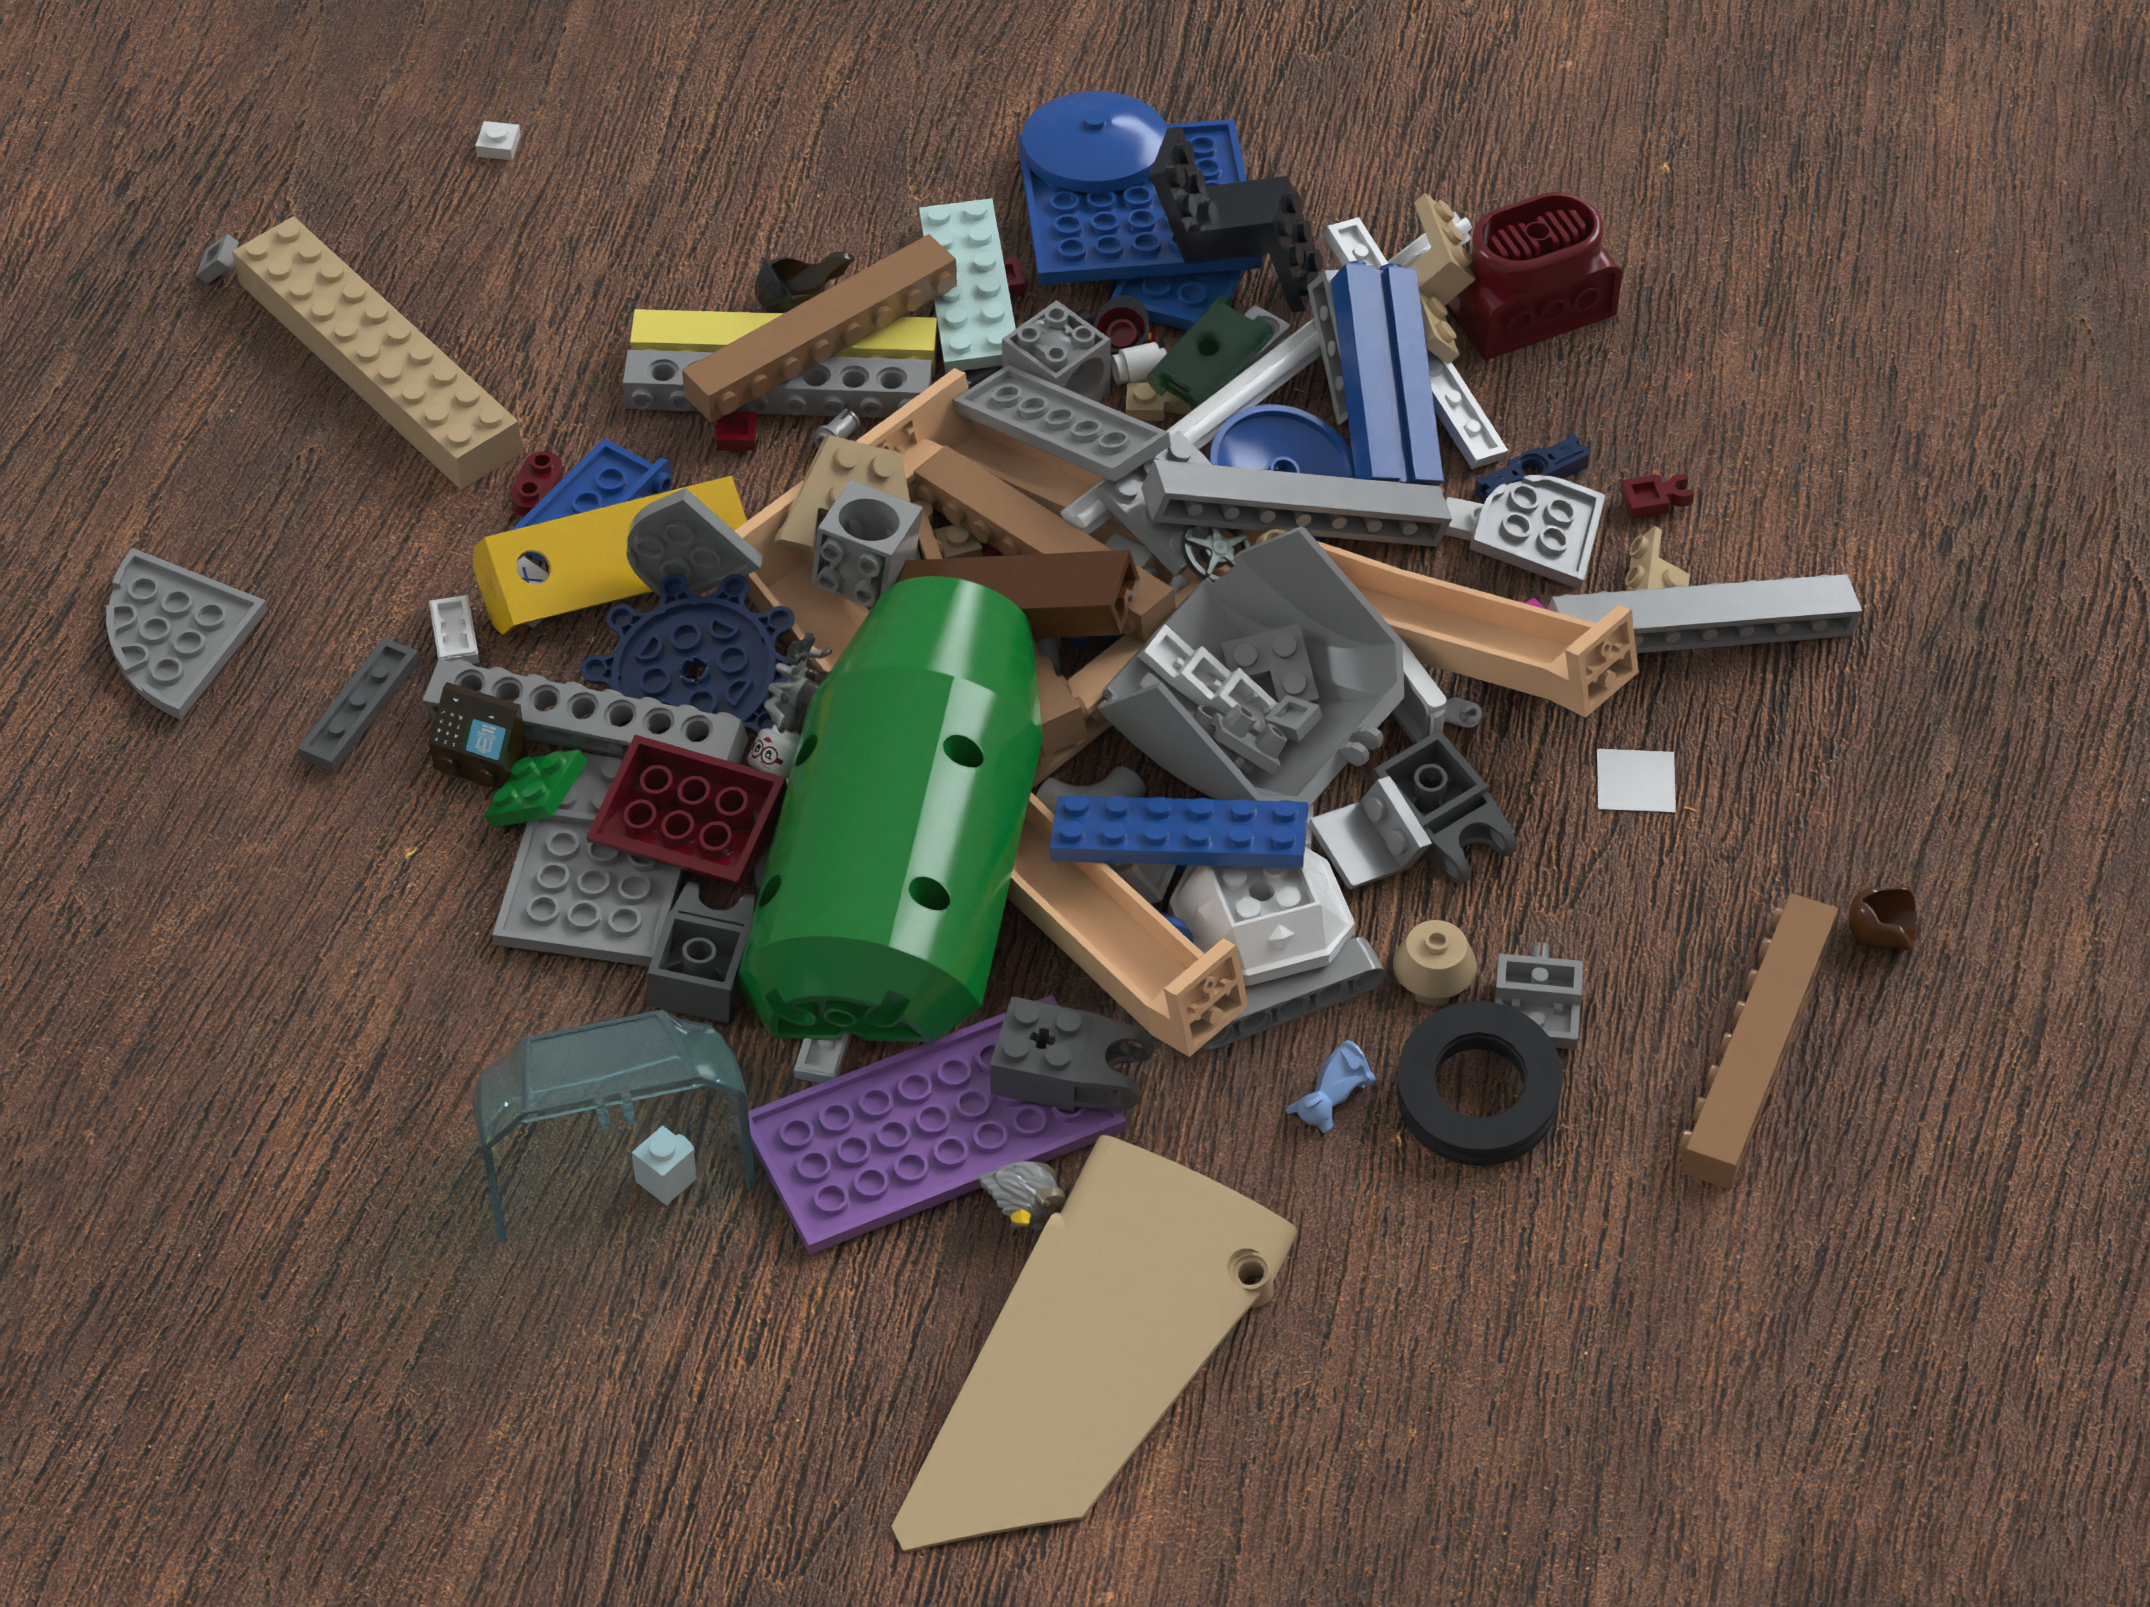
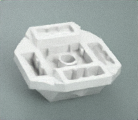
[1169,847,1355,986]

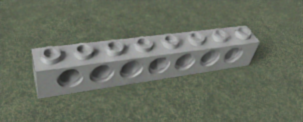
[623,349,933,418]
[423,659,748,764]

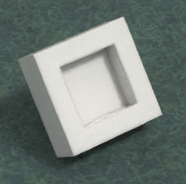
[475,121,521,160]

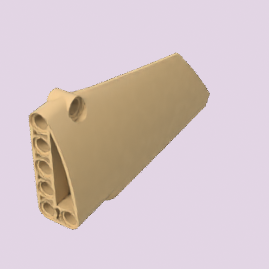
[891,1135,1298,1553]

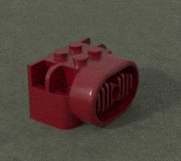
[1445,192,1622,361]

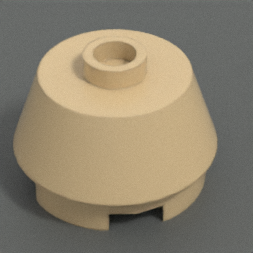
[1393,920,1477,1005]

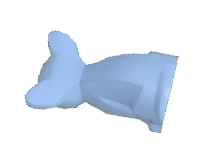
[1285,1040,1376,1133]

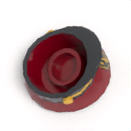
[1093,295,1156,365]

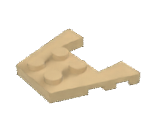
[774,435,921,560]

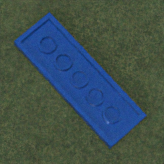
[1050,795,1308,868]

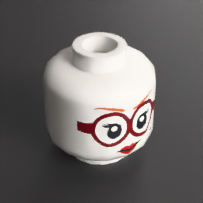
[747,724,801,779]

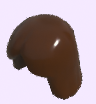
[1849,886,1917,951]

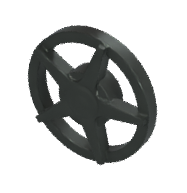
[1181,525,1251,582]

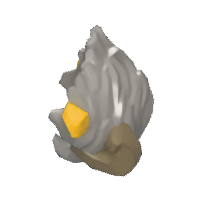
[977,1161,1066,1230]

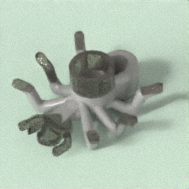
[765,632,832,734]

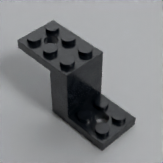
[1150,127,1323,313]

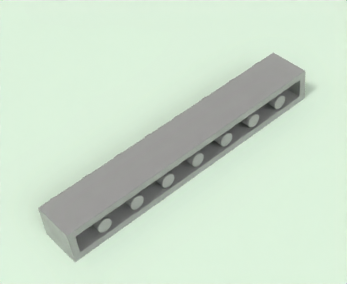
[1141,460,1452,547]
[1547,574,1862,653]

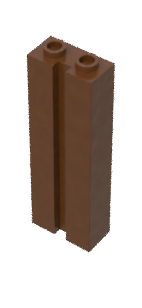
[896,550,1140,638]

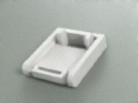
[1391,636,1446,744]

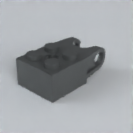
[1372,730,1517,884]
[646,881,756,1023]
[990,996,1155,1111]

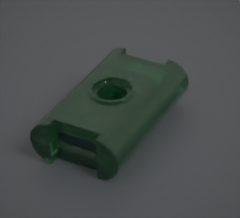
[1146,296,1274,411]

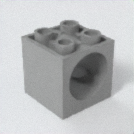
[1002,300,1111,402]
[811,480,923,608]

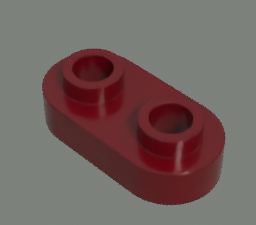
[511,451,563,517]

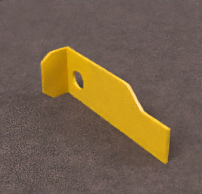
[473,476,747,635]

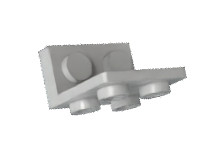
[1308,776,1432,890]

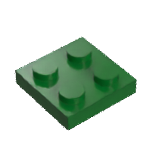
[484,749,588,827]

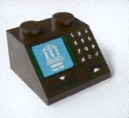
[429,682,528,789]

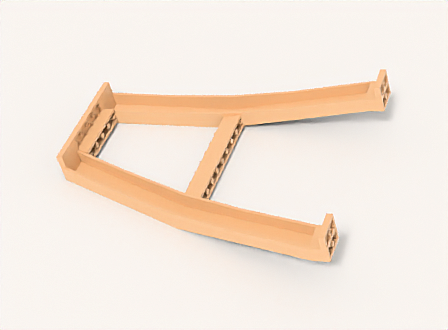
[734,368,1639,1057]

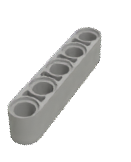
[1201,937,1387,1050]

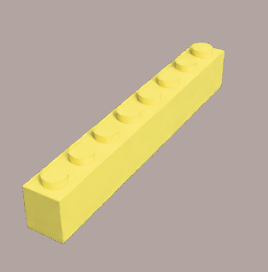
[630,309,937,377]

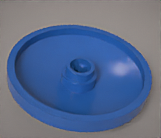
[1022,91,1167,193]
[1207,404,1355,541]

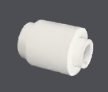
[1111,342,1169,386]

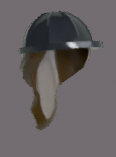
[755,252,855,313]

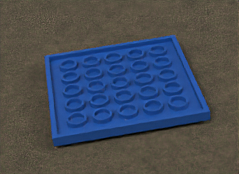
[1017,119,1262,285]

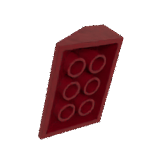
[586,735,787,886]

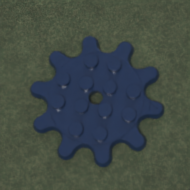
[580,573,807,742]

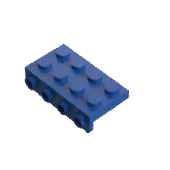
[510,438,673,564]

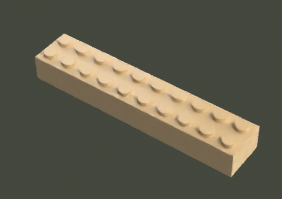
[232,216,523,490]

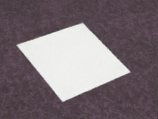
[1597,749,1676,812]

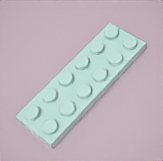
[919,198,1016,373]

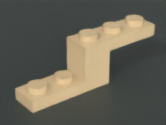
[1408,193,1475,365]

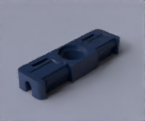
[1475,433,1590,503]

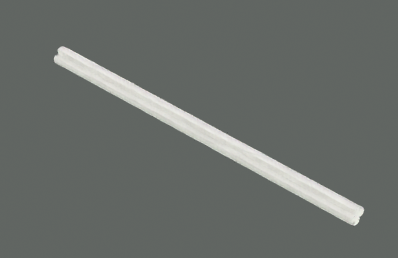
[1060,212,1472,535]

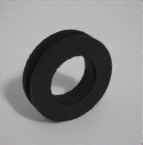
[1397,1001,1562,1166]

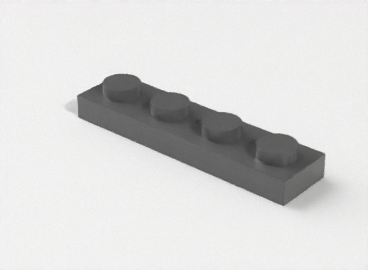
[297,637,419,772]

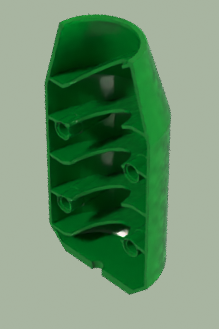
[738,576,1043,1042]

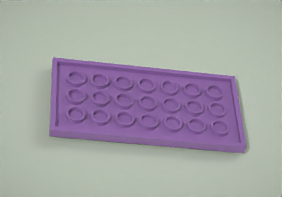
[740,995,1126,1255]

